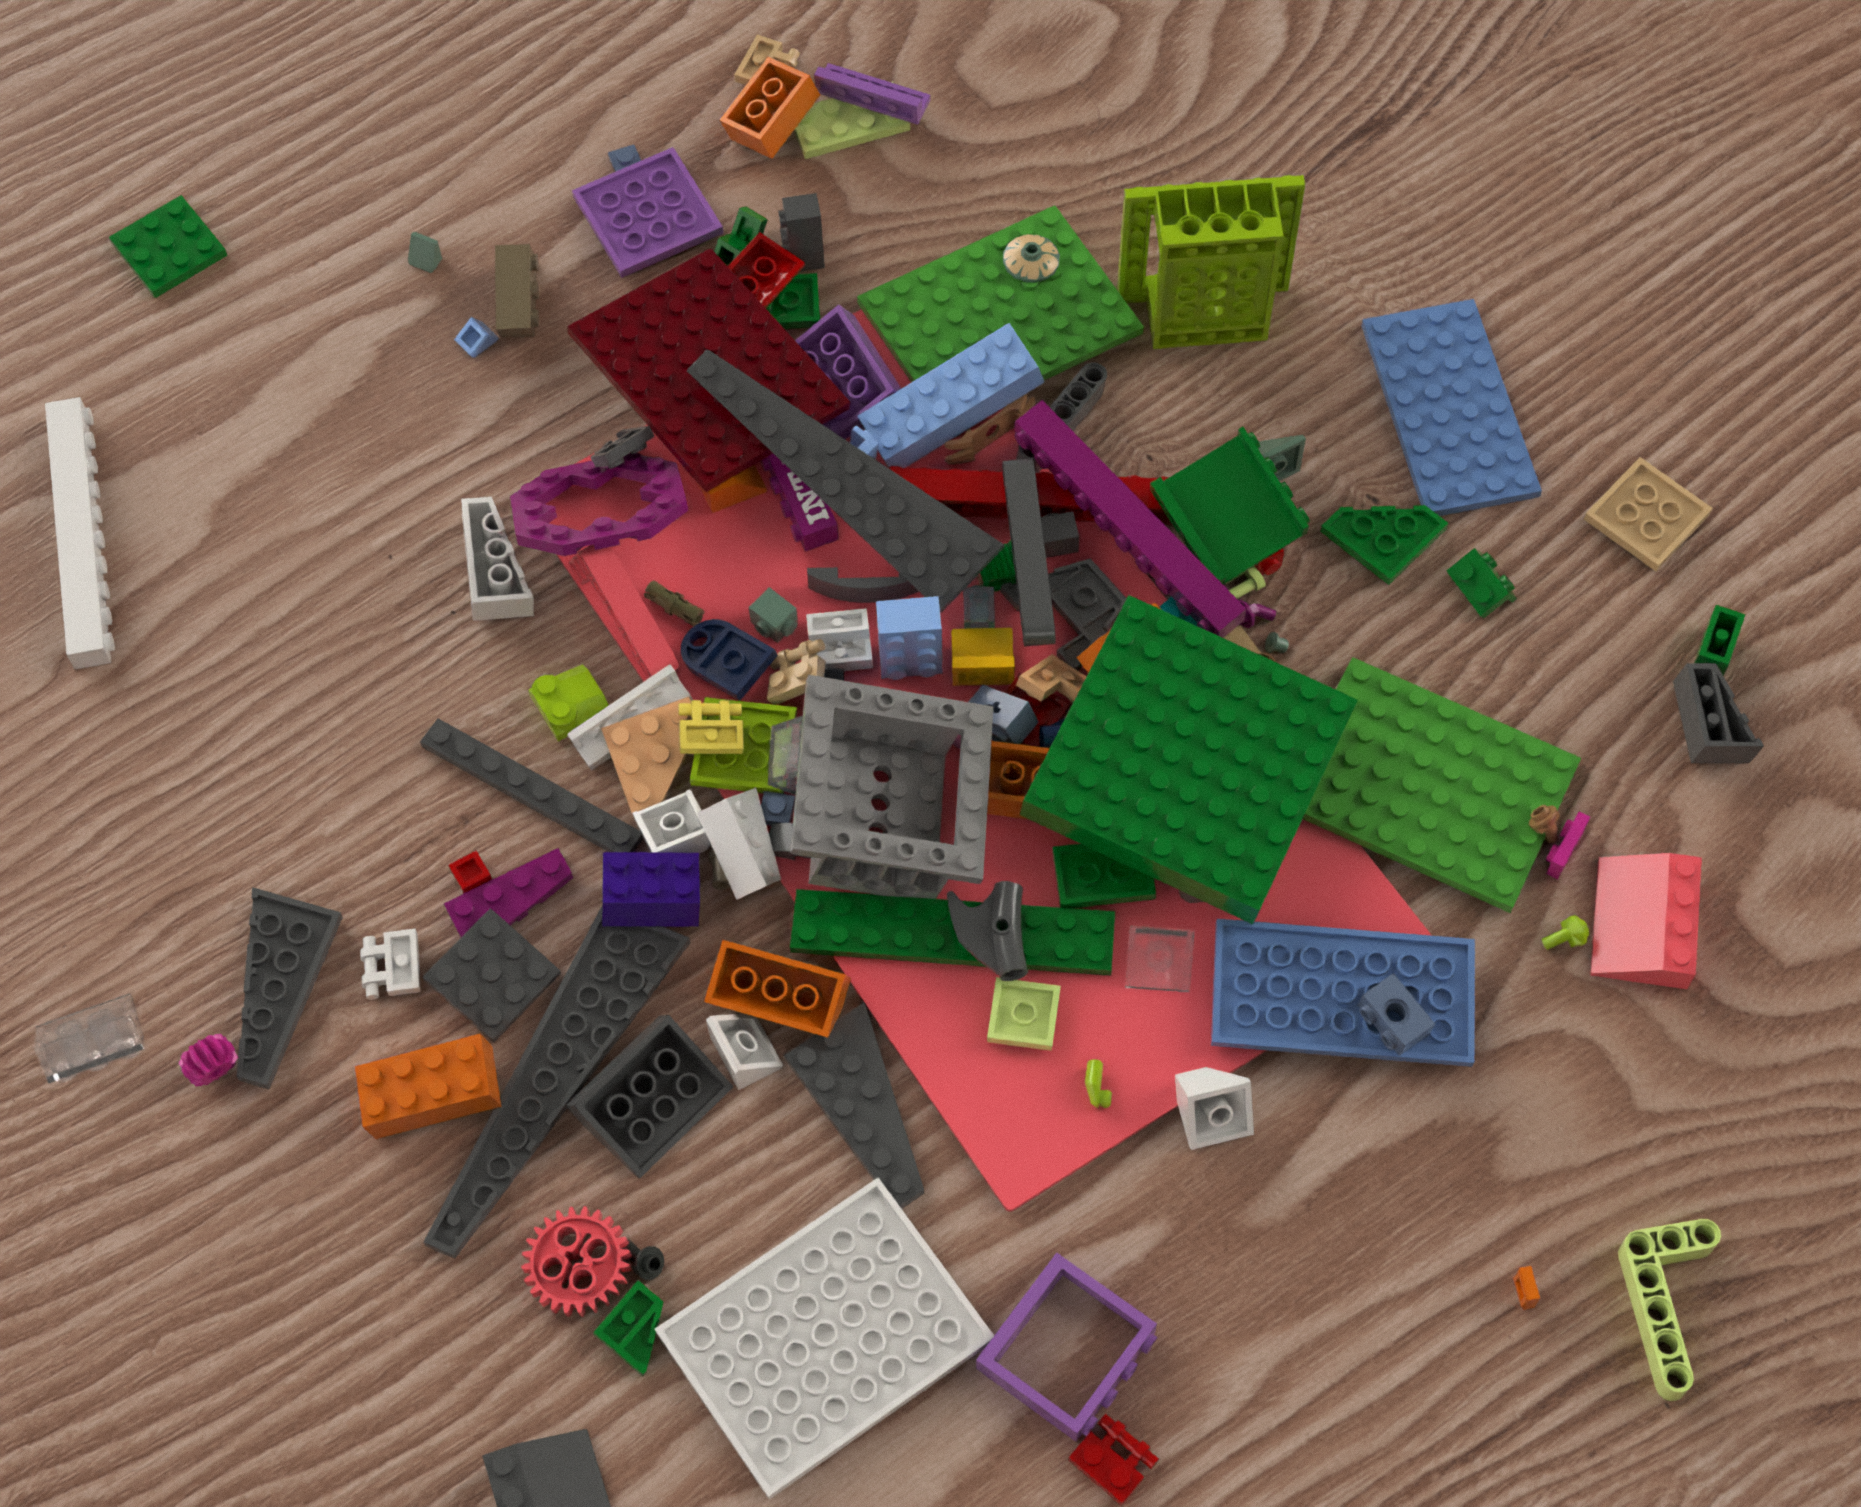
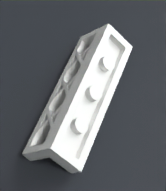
[567,664,693,771]

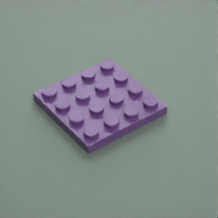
[572,147,723,278]

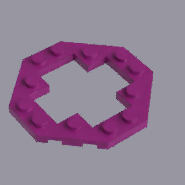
[510,453,688,556]

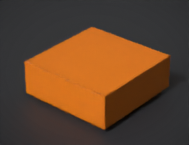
[1513,1266,1540,1310]

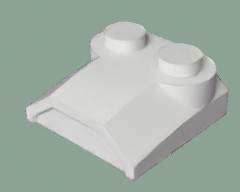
[633,789,711,853]

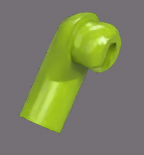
[1085,1059,1112,1109]

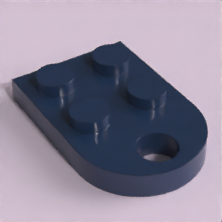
[681,619,778,701]

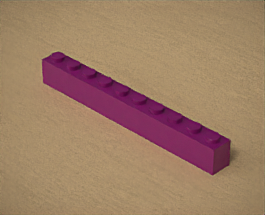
[1014,400,1246,638]

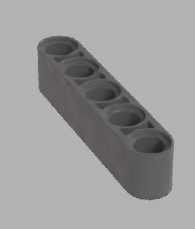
[1016,363,1107,473]

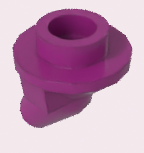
[1238,600,1276,628]

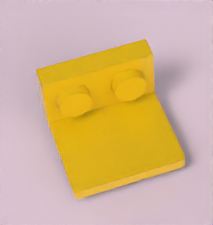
[951,628,1015,686]

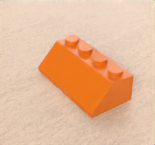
[704,939,851,1038]

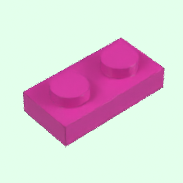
[1546,811,1590,880]

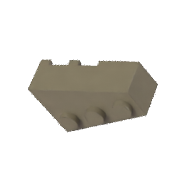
[495,244,539,337]

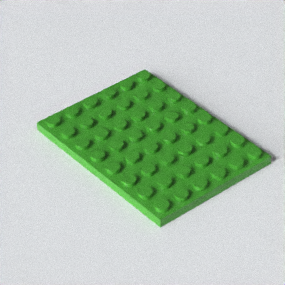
[857,205,1144,383]
[1303,657,1581,913]

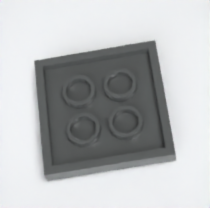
[423,908,561,1043]

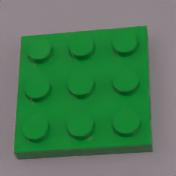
[109,195,228,298]

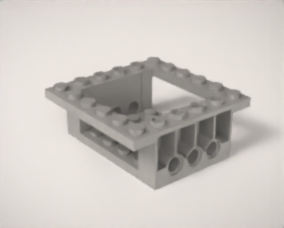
[790,675,993,899]

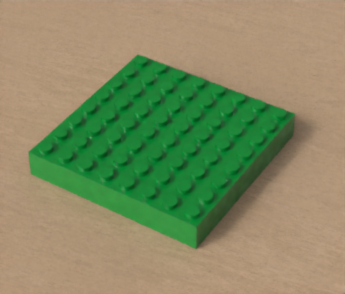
[1020,595,1358,924]

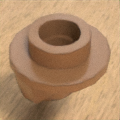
[1529,805,1560,843]

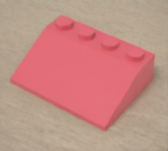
[1590,853,1702,989]

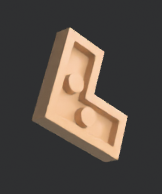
[1016,654,1087,702]

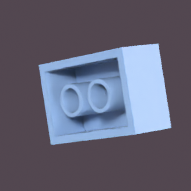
[876,596,943,680]

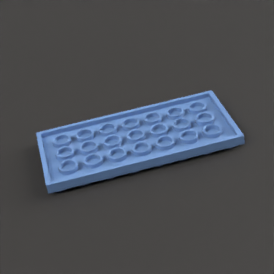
[1361,299,1542,516]
[1211,919,1475,1067]

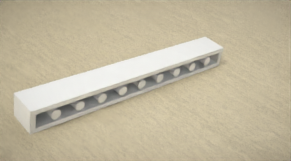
[45,397,115,669]

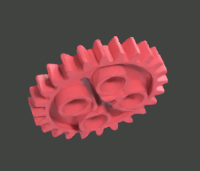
[521,1206,632,1317]

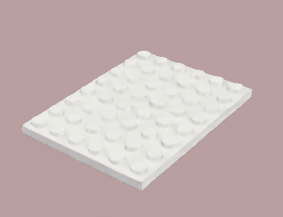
[655,1177,994,1500]

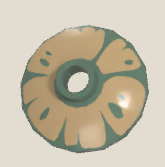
[1003,234,1060,282]

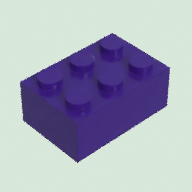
[602,852,700,927]

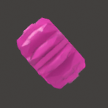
[179,1034,238,1087]

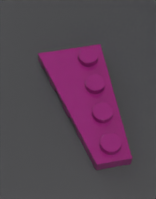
[444,848,573,938]

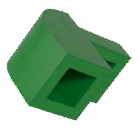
[714,206,768,266]

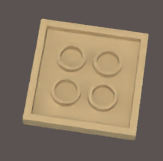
[1584,457,1713,571]

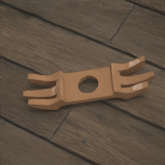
[944,393,1035,465]

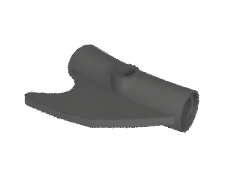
[947,881,1028,981]

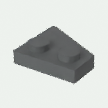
[590,426,654,469]

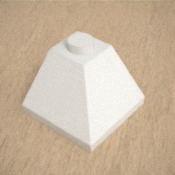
[1175,1067,1254,1150]

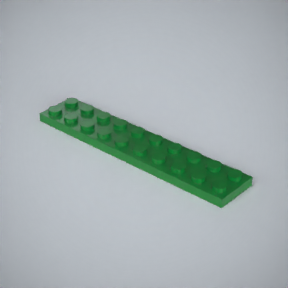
[790,889,1115,976]

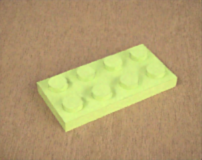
[794,82,910,159]

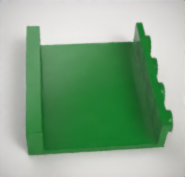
[1150,427,1310,585]

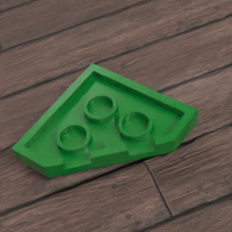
[1320,505,1448,585]

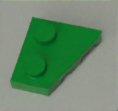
[593,1280,664,1377]

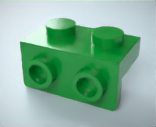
[1446,548,1517,618]

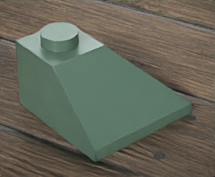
[1258,435,1306,481]

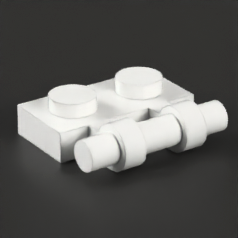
[360,929,421,1000]

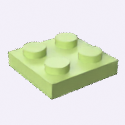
[987,977,1061,1051]

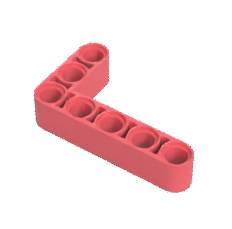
[569,545,680,678]

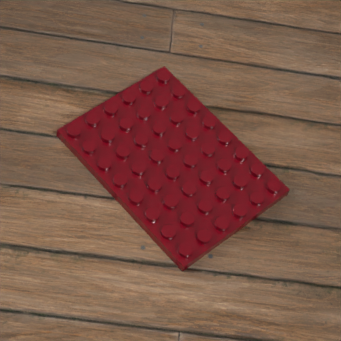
[567,248,850,492]

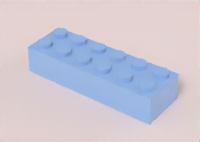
[857,323,1044,468]

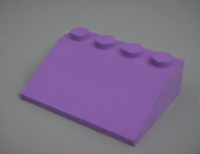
[795,305,902,439]

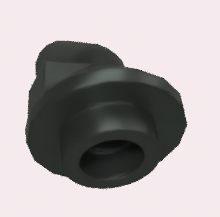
[623,1239,664,1280]

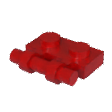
[1068,1414,1159,1506]

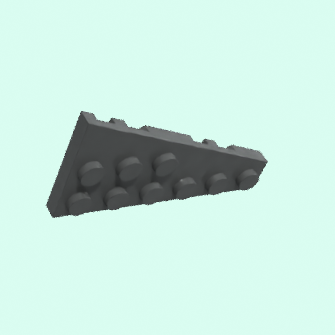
[236,887,343,1089]
[784,1002,924,1209]

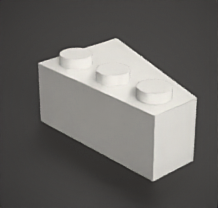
[697,788,781,900]

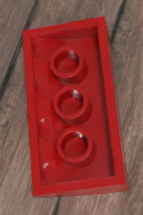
[728,232,805,308]

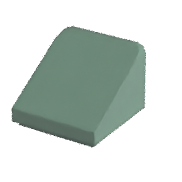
[408,232,442,273]

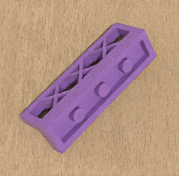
[814,63,930,125]

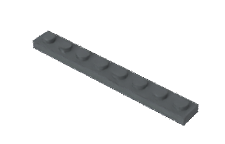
[420,718,644,852]

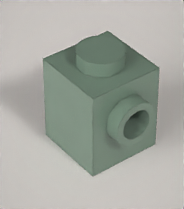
[749,587,798,643]

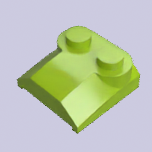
[528,664,609,741]

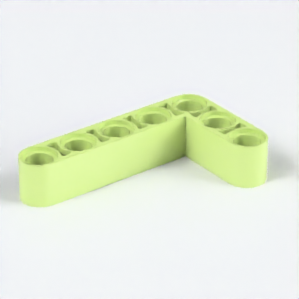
[1618,1219,1721,1401]

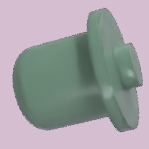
[1265,632,1289,653]

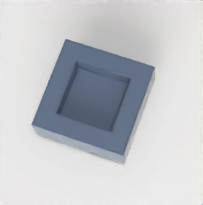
[608,144,641,172]
[761,791,795,826]

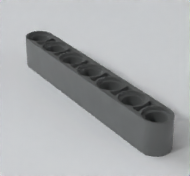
[1002,458,1056,647]

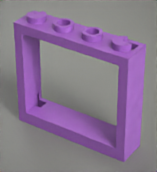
[976,1253,1158,1441]

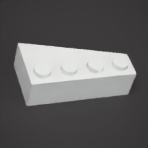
[461,497,534,621]

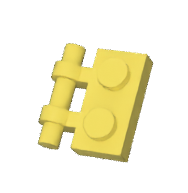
[678,700,744,754]

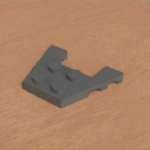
[1001,558,1127,671]

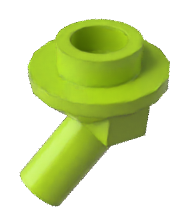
[1542,915,1589,950]

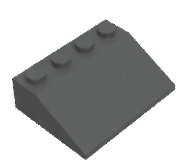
[565,1015,734,1178]
[482,1429,611,1507]

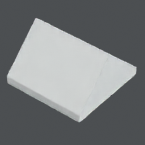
[706,1013,783,1090]

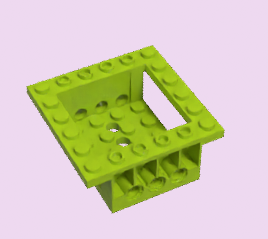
[1117,175,1305,349]

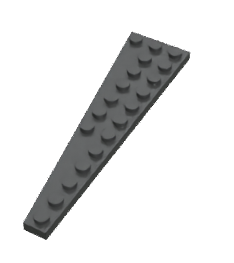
[686,349,1005,613]
[424,907,691,1259]

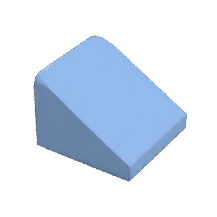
[454,317,499,358]

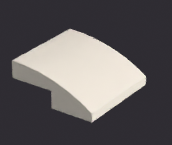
[806,608,873,671]

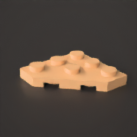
[601,697,691,815]

